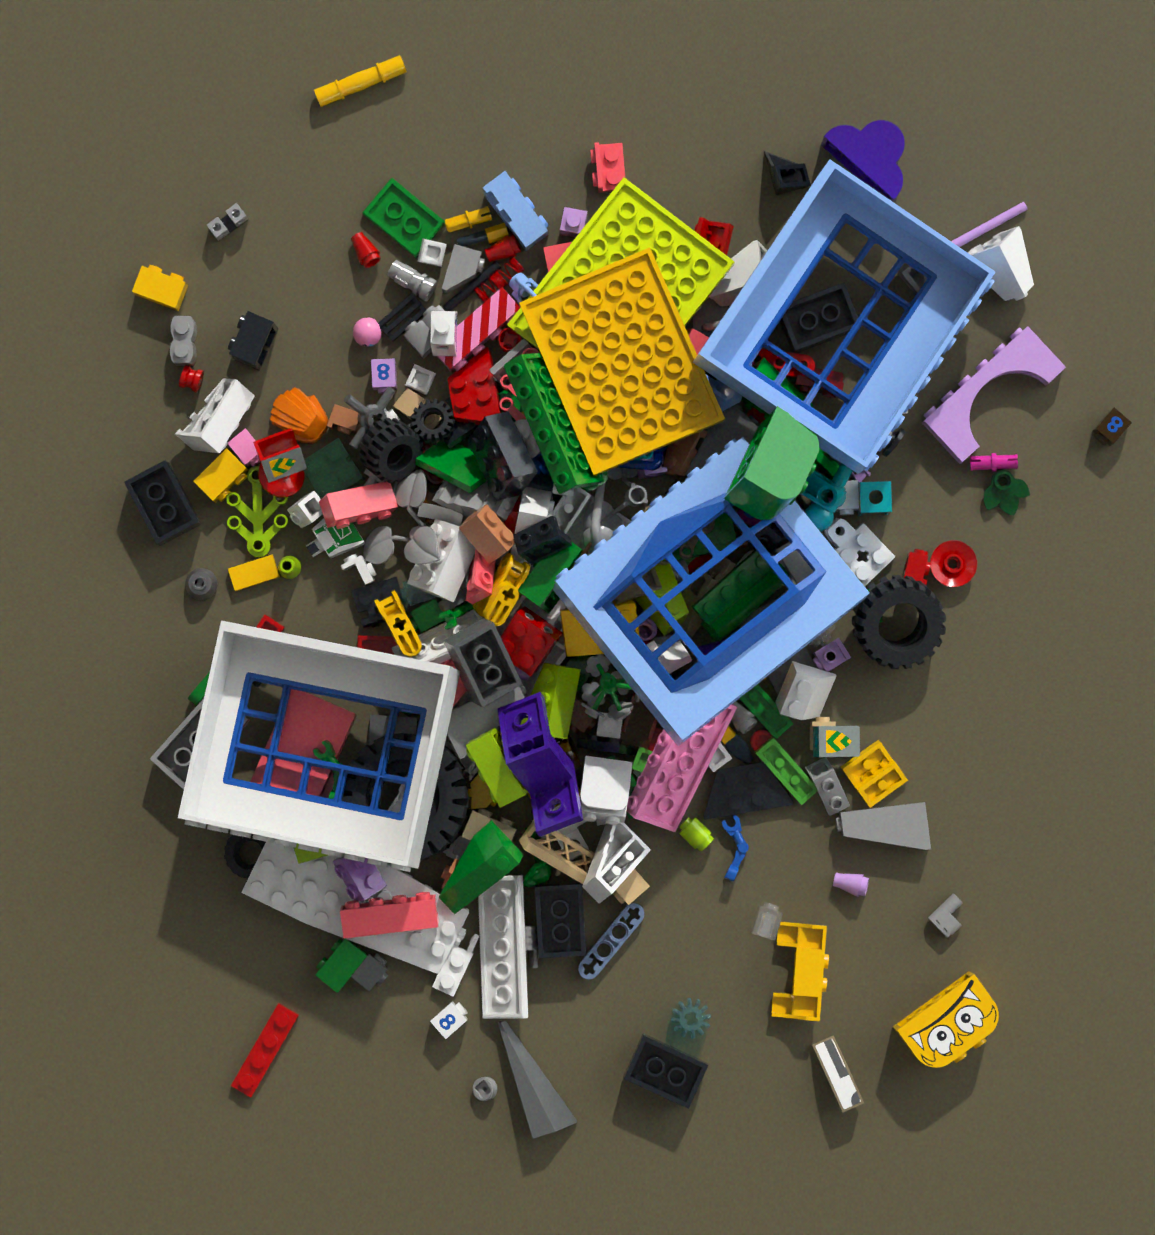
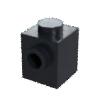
[749,523,786,554]

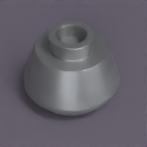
[185,568,218,600]

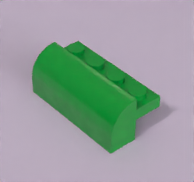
[691,545,789,642]

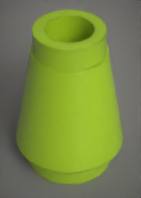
[278,556,301,579]

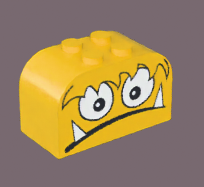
[893,971,999,1068]

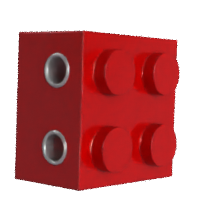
[501,606,563,677]

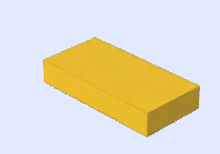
[228,554,280,591]

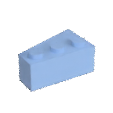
[483,171,549,251]

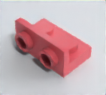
[590,142,625,193]
[466,549,496,604]

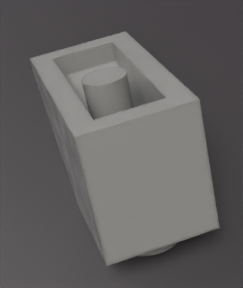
[442,244,485,294]

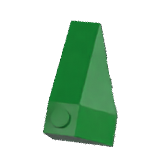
[439,820,524,914]

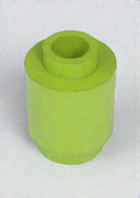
[679,817,714,852]

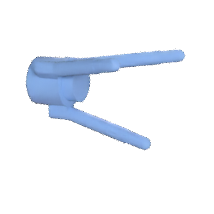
[509,273,538,308]

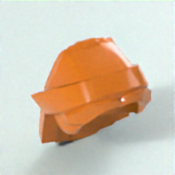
[270,387,329,444]

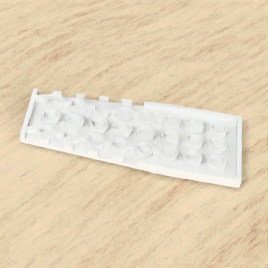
[241,839,469,974]

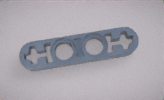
[578,903,644,979]

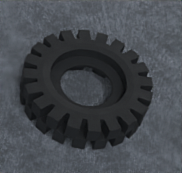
[342,733,472,861]

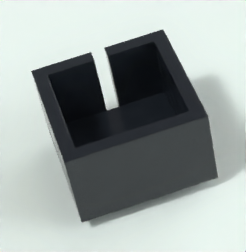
[228,311,278,371]

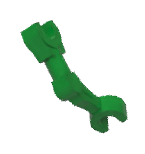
[439,602,474,630]
[313,740,343,799]

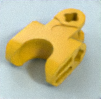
[473,553,530,626]
[374,590,422,657]

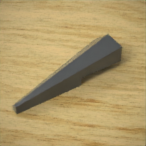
[498,1020,577,1139]

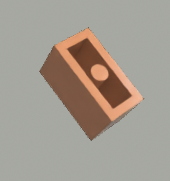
[459,504,515,564]

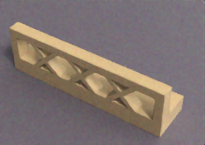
[519,820,595,884]

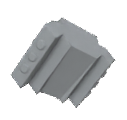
[432,480,520,522]

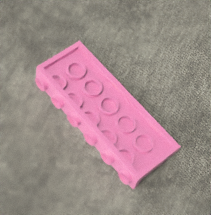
[626,704,737,832]

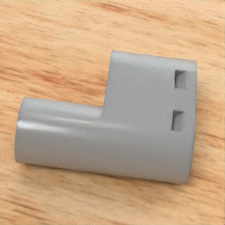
[928,893,963,938]

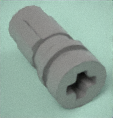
[387,260,438,301]

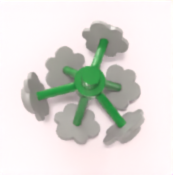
[581,654,640,720]

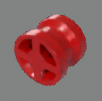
[179,365,204,393]

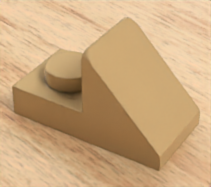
[393,388,442,430]

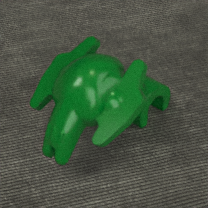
[523,828,554,887]

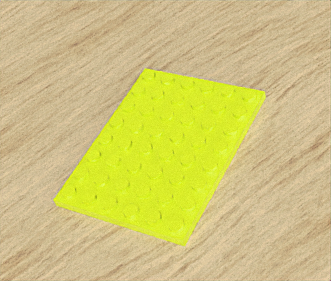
[507,177,735,350]

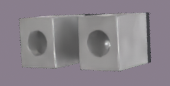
[207,203,248,241]

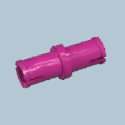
[970,453,1018,472]

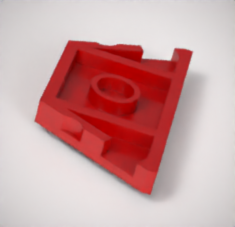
[447,347,502,425]

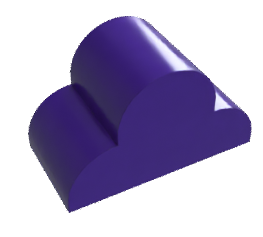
[821,120,905,202]

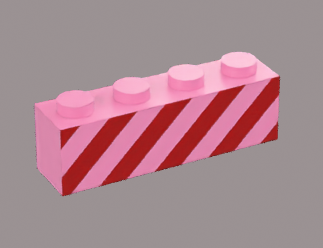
[437,287,520,372]

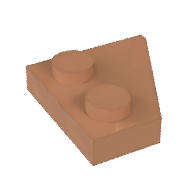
[663,430,707,476]

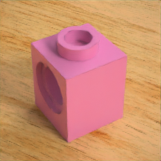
[228,428,260,467]

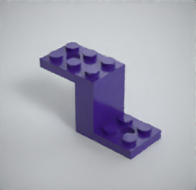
[497,692,583,837]

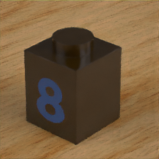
[1093,407,1132,446]

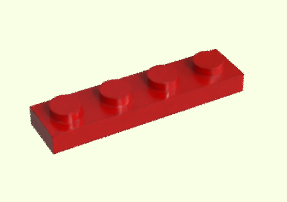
[231,1003,299,1097]

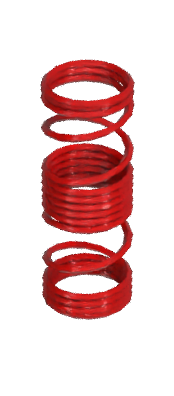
[474,257,524,302]

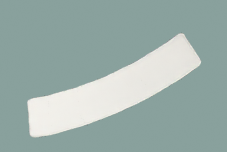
[417,503,463,526]

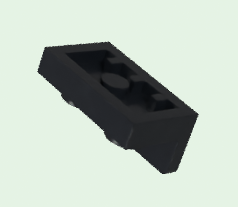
[513,516,572,565]

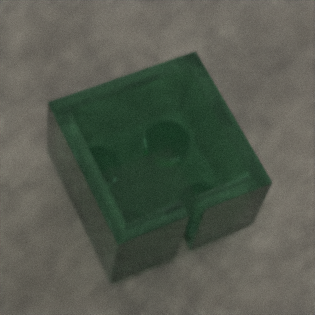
[303,438,365,499]

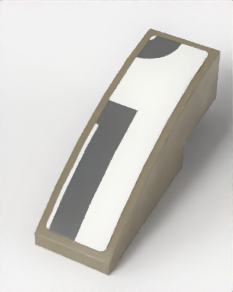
[812,1035,864,1113]

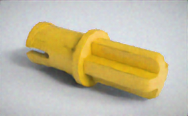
[445,206,492,232]

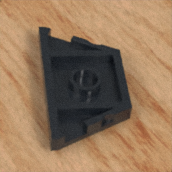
[703,762,794,820]

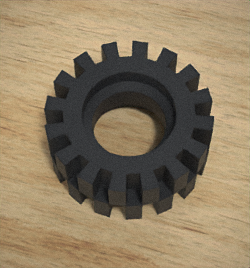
[411,399,455,445]

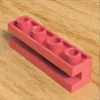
[340,892,439,939]

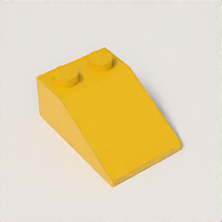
[560,600,640,657]

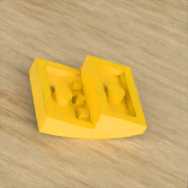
[840,740,908,808]

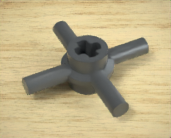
[344,387,396,450]

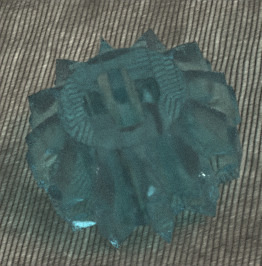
[671,998,711,1039]

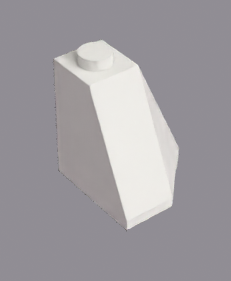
[968,226,1034,301]
[709,240,767,306]

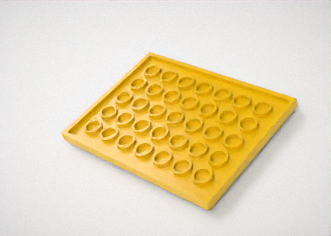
[519,247,725,476]

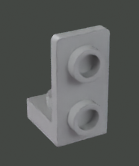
[805,757,850,816]

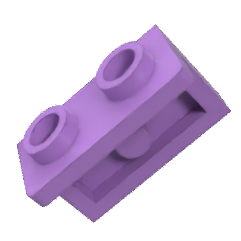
[333,855,387,901]

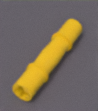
[314,55,407,107]

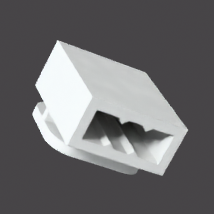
[580,756,633,825]

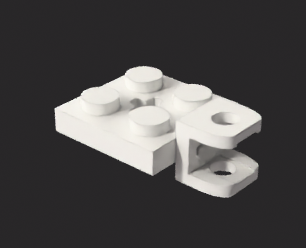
[824,518,895,587]

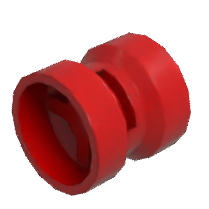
[498,327,522,353]

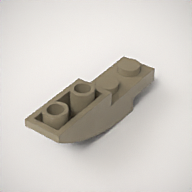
[671,557,736,638]

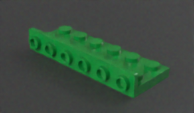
[504,353,604,494]

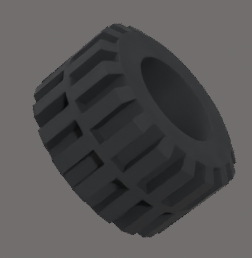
[359,418,424,483]

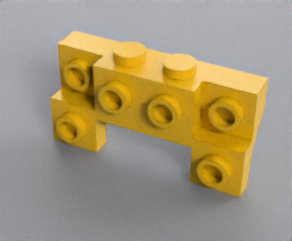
[771,921,829,1021]

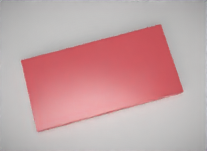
[250,690,357,797]

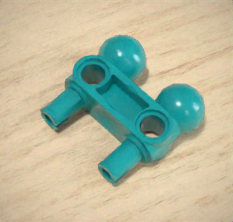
[802,463,853,532]

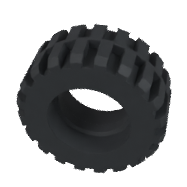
[852,575,946,670]

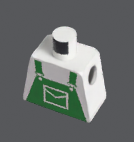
[306,518,365,558]

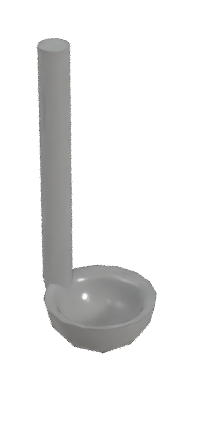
[583,483,613,553]

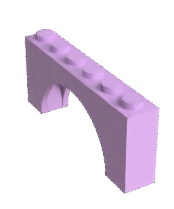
[922,326,1066,464]

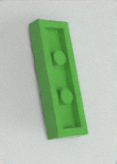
[755,736,818,805]

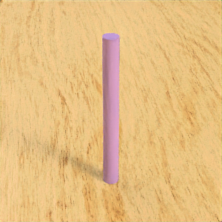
[951,202,1028,247]

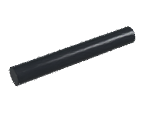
[443,261,502,311]

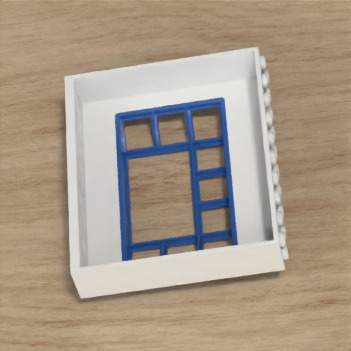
[178,621,460,872]

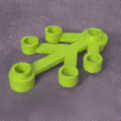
[226,466,289,557]

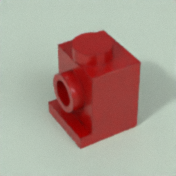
[902,549,931,585]

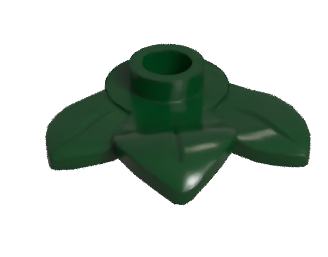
[984,470,1030,515]

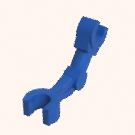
[721,815,749,881]

